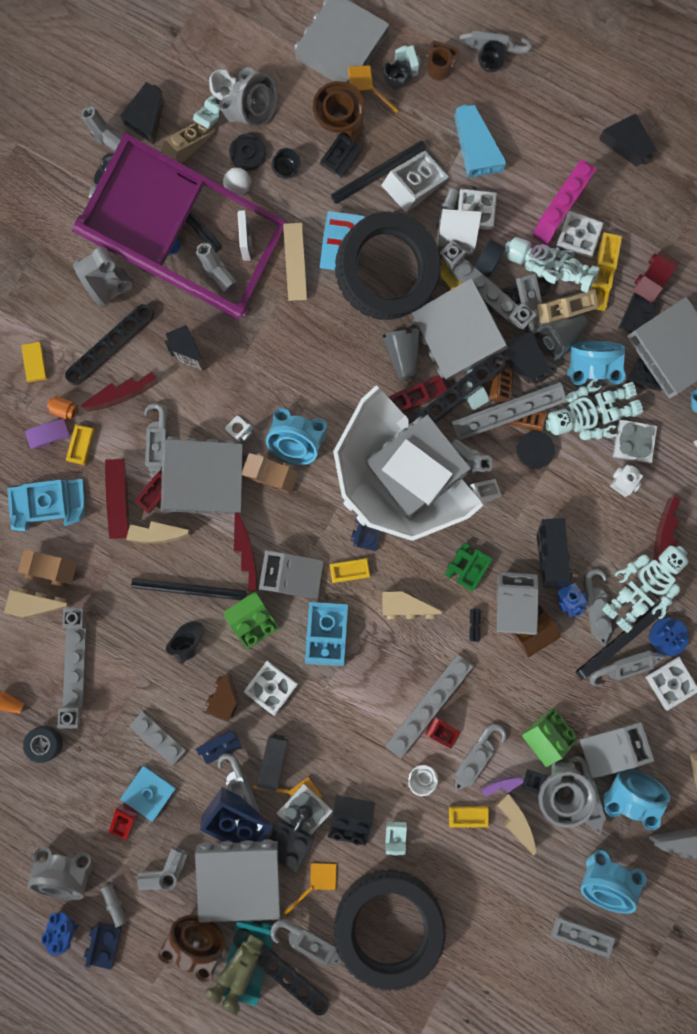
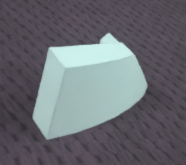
[193,95,220,129]
[462,369,490,410]

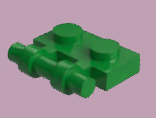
[444,543,492,592]

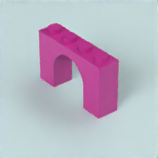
[532,159,597,245]

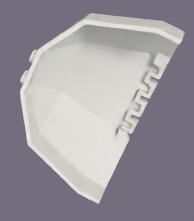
[333,385,484,541]

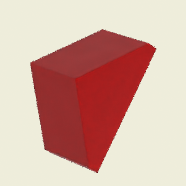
[425,716,460,749]
[109,803,140,841]

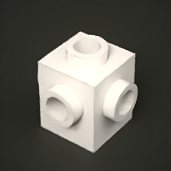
[610,465,643,497]

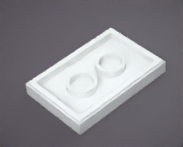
[382,439,453,506]

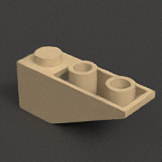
[161,122,216,163]
[4,588,72,618]
[382,592,442,620]

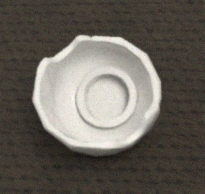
[210,70,236,100]
[223,168,252,196]
[408,764,438,796]

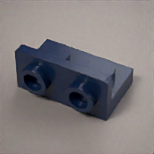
[351,514,380,552]
[196,729,242,764]
[83,922,122,970]

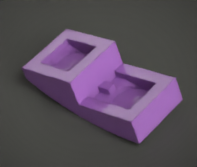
[25,419,69,450]
[480,776,524,797]

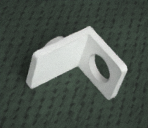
[225,416,253,443]

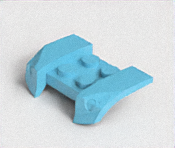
[7,479,86,531]

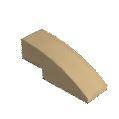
[537,289,599,323]
[126,521,191,544]
[494,792,537,855]

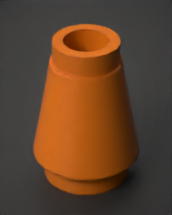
[0,692,25,714]

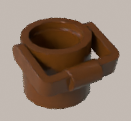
[426,41,459,81]

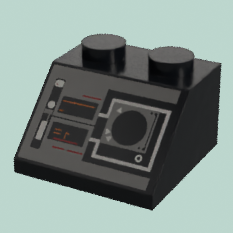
[165,325,206,371]

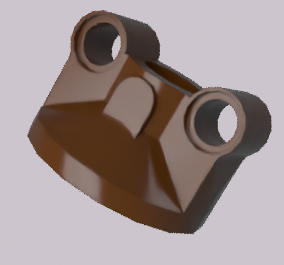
[312,81,365,141]
[158,915,225,983]

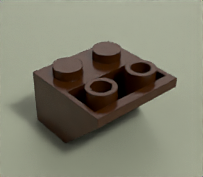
[511,603,561,658]
[205,674,240,722]

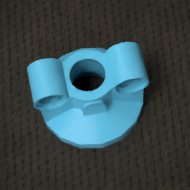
[567,341,626,385]
[266,408,327,465]
[603,769,670,830]
[580,850,647,914]

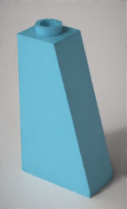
[455,105,506,178]

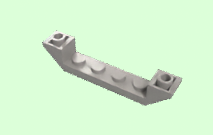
[439,240,536,329]
[57,608,88,729]

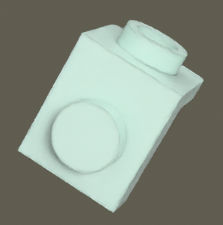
[395,45,421,76]
[385,822,407,855]

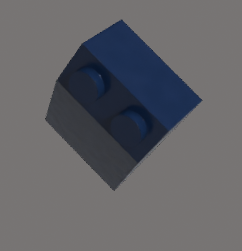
[200,787,273,843]

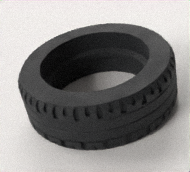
[335,211,441,320]
[334,869,446,991]

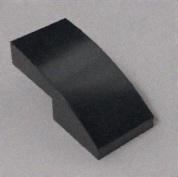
[522,769,563,799]

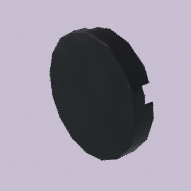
[229,133,266,171]
[516,431,555,469]

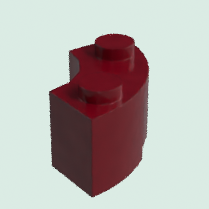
[633,250,680,303]

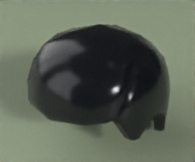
[478,40,506,73]
[383,60,412,88]
[271,148,301,179]

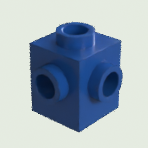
[558,583,588,618]

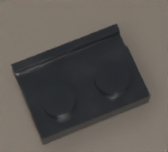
[320,133,362,179]
[618,293,659,333]

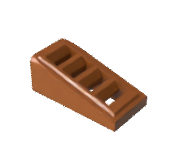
[488,363,514,404]
[506,411,547,432]

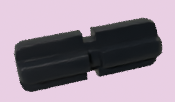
[469,609,481,642]

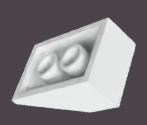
[382,151,449,212]
[437,209,481,257]

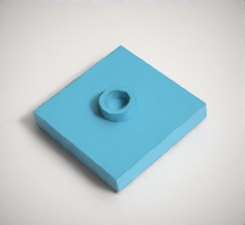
[120,765,176,822]

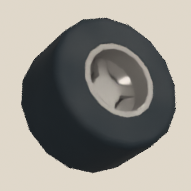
[474,239,506,277]
[23,726,62,763]

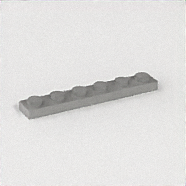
[452,383,567,440]
[385,654,473,759]

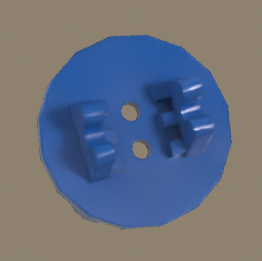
[648,617,689,656]
[41,912,79,956]

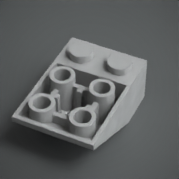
[259,550,323,599]
[496,572,538,635]
[579,722,654,779]
[649,828,697,860]

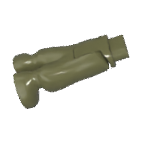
[204,934,264,1015]

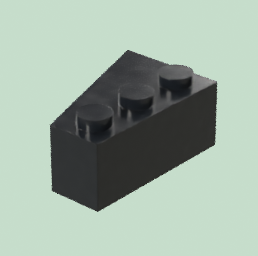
[536,518,572,588]

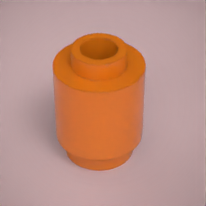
[47,396,78,420]

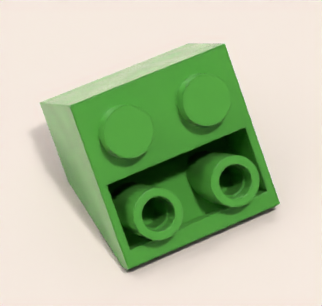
[223,591,279,650]
[521,707,578,767]

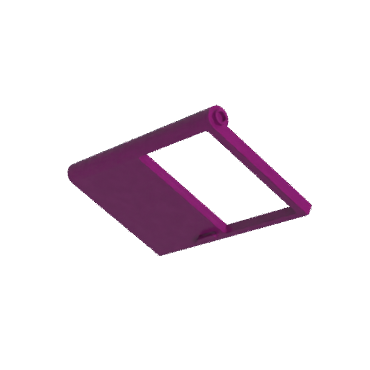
[72,132,287,319]

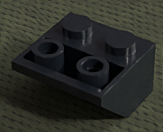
[327,794,375,846]

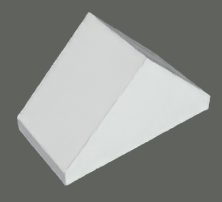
[469,479,502,503]

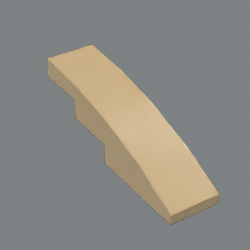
[283,223,307,301]

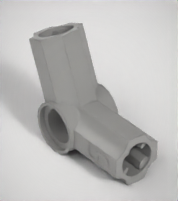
[81,106,122,152]
[196,243,237,293]
[451,438,493,475]
[137,847,188,891]

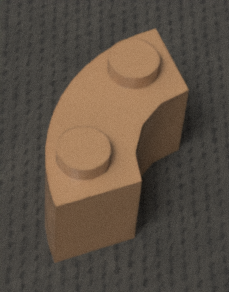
[241,453,299,494]
[18,550,77,587]

